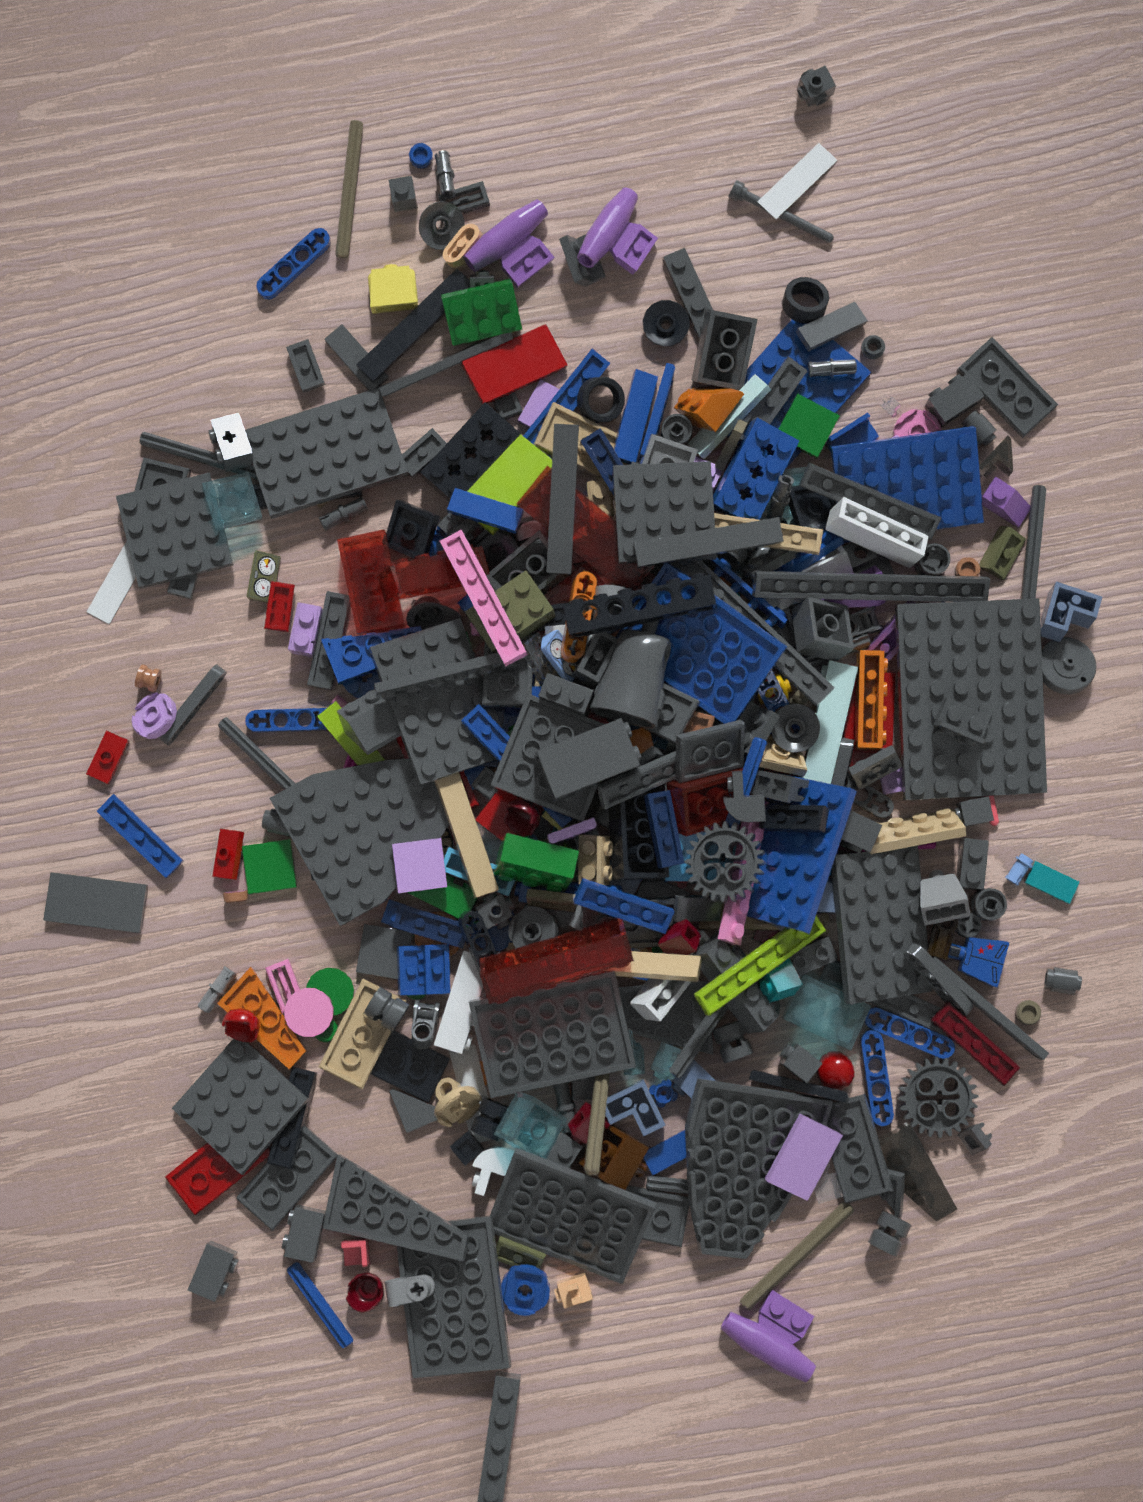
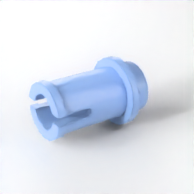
[1005,853,1033,886]

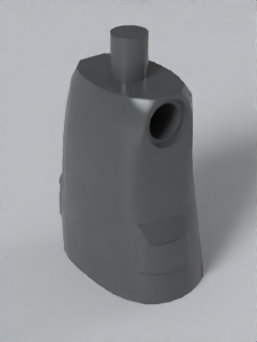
[589,621,671,729]

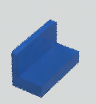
[825,412,879,452]

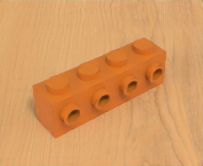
[854,650,888,751]

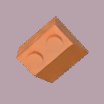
[674,386,744,432]

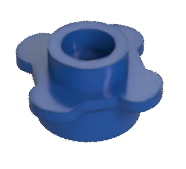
[649,1079,678,1108]

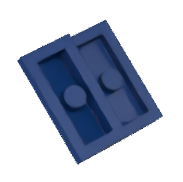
[397,944,450,996]

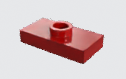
[264,581,295,633]
[86,730,129,784]
[212,829,245,880]

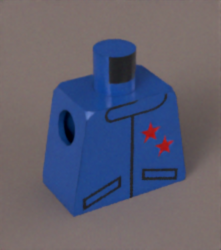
[948,937,1010,987]

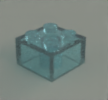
[494,1092,567,1159]

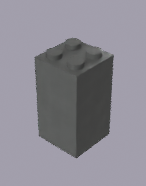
[534,718,642,801]

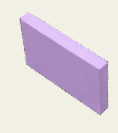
[547,818,597,845]
[765,1114,843,1201]

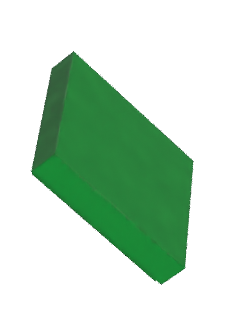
[779,394,840,459]
[242,839,297,894]

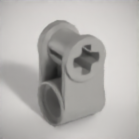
[384,1275,435,1307]

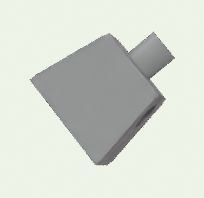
[920,870,971,926]

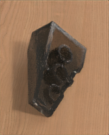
[879,1122,957,1222]

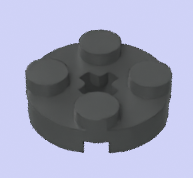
[508,906,558,956]

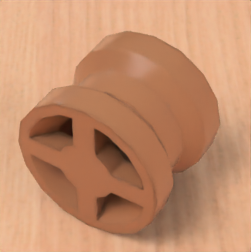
[135,664,162,693]

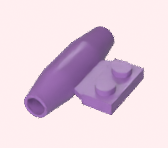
[577,188,658,275]
[463,199,555,288]
[720,1290,816,1383]

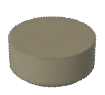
[1015,1000,1041,1025]

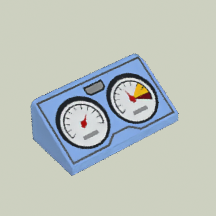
[541,630,578,682]

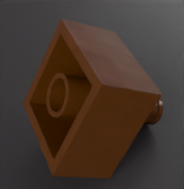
[579,1123,649,1190]

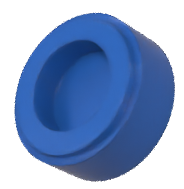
[409,143,433,169]

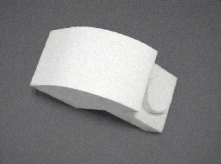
[472,1146,514,1196]

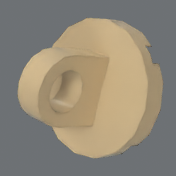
[434,1077,482,1127]

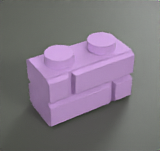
[288,602,323,657]

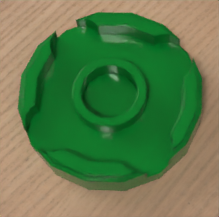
[306,968,354,1016]

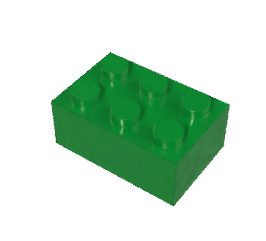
[441,279,523,346]
[494,833,579,892]

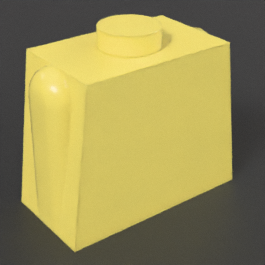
[368,264,419,314]

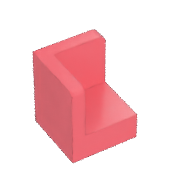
[341,1238,370,1267]

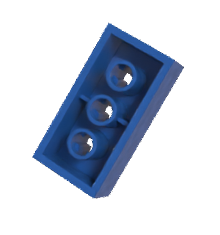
[713,418,799,520]

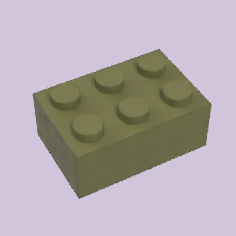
[465,571,556,654]

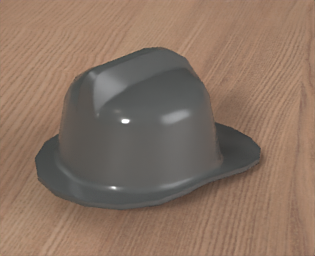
[406,596,462,630]

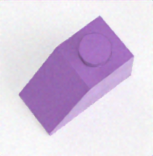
[982,477,1030,528]

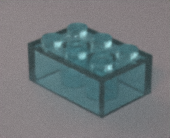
[781,974,871,1051]

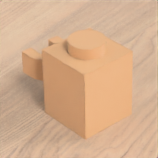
[554,1272,593,1309]

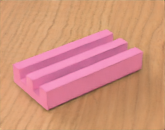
[265,959,300,1014]

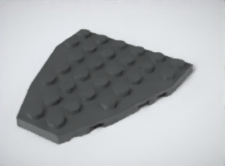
[270,759,449,926]
[685,1078,833,1259]

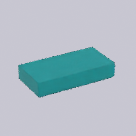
[1024,861,1080,904]

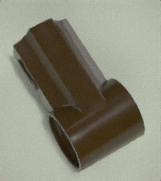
[927,919,958,960]

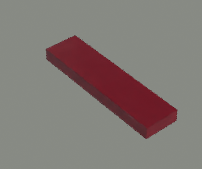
[931,1002,1020,1086]

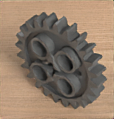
[684,821,766,903]
[897,1057,979,1138]

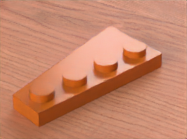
[217,967,307,1069]

